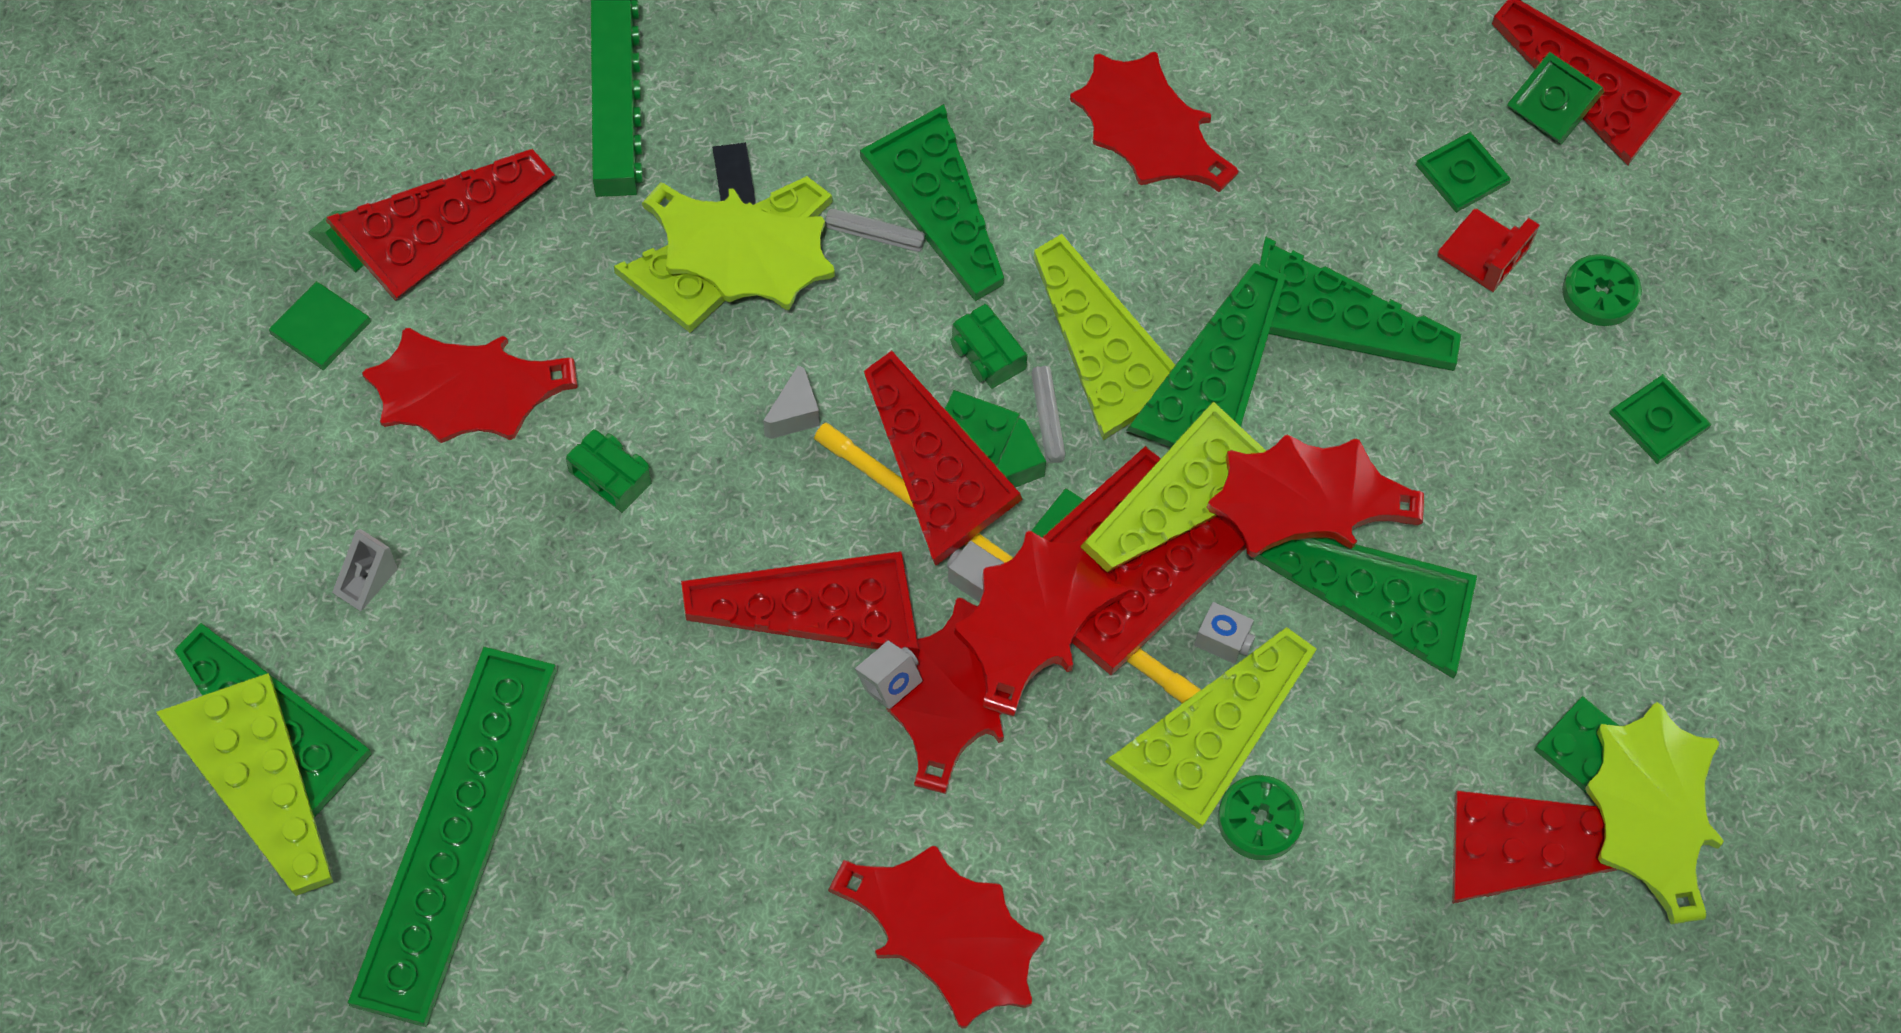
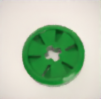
[1562,254,1642,326]
[1218,775,1304,860]

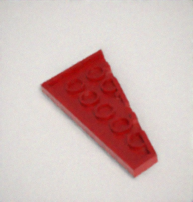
[1492,0,1682,165]
[326,148,555,301]
[864,350,1023,566]
[681,551,919,655]
[1452,791,1617,904]

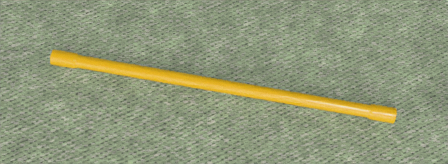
[814,422,1201,703]

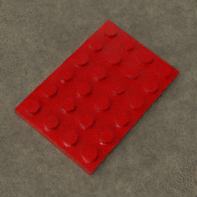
[1042,446,1246,675]

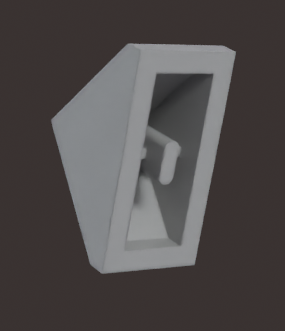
[763,365,820,439]
[332,529,398,611]

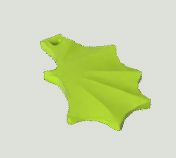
[642,182,835,310]
[1585,702,1724,924]

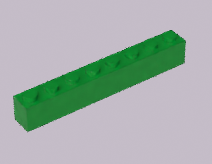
[591,0,643,197]

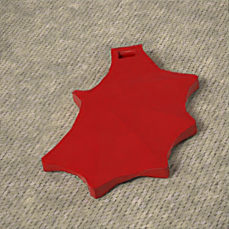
[1070,52,1239,192]
[362,328,578,443]
[1206,435,1424,558]
[954,530,1125,717]
[886,597,1012,794]
[828,846,1044,1028]

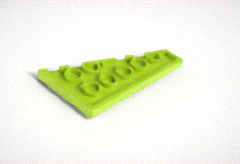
[614,176,832,333]
[1033,234,1175,440]
[1080,402,1266,572]
[1105,627,1317,829]
[156,673,333,896]

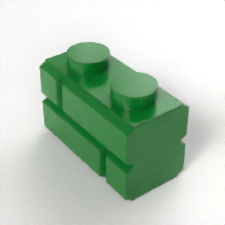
[950,304,1028,389]
[566,429,652,513]

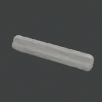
[825,208,925,252]
[1031,366,1065,463]

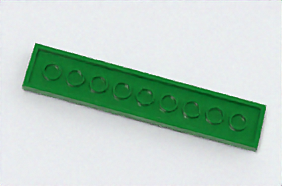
[347,646,557,1028]

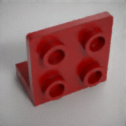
[1437,209,1540,292]

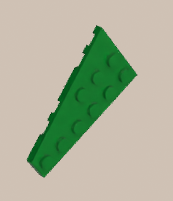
[860,104,1004,301]
[1260,236,1462,371]
[1126,263,1286,447]
[1252,538,1477,679]
[174,623,372,818]

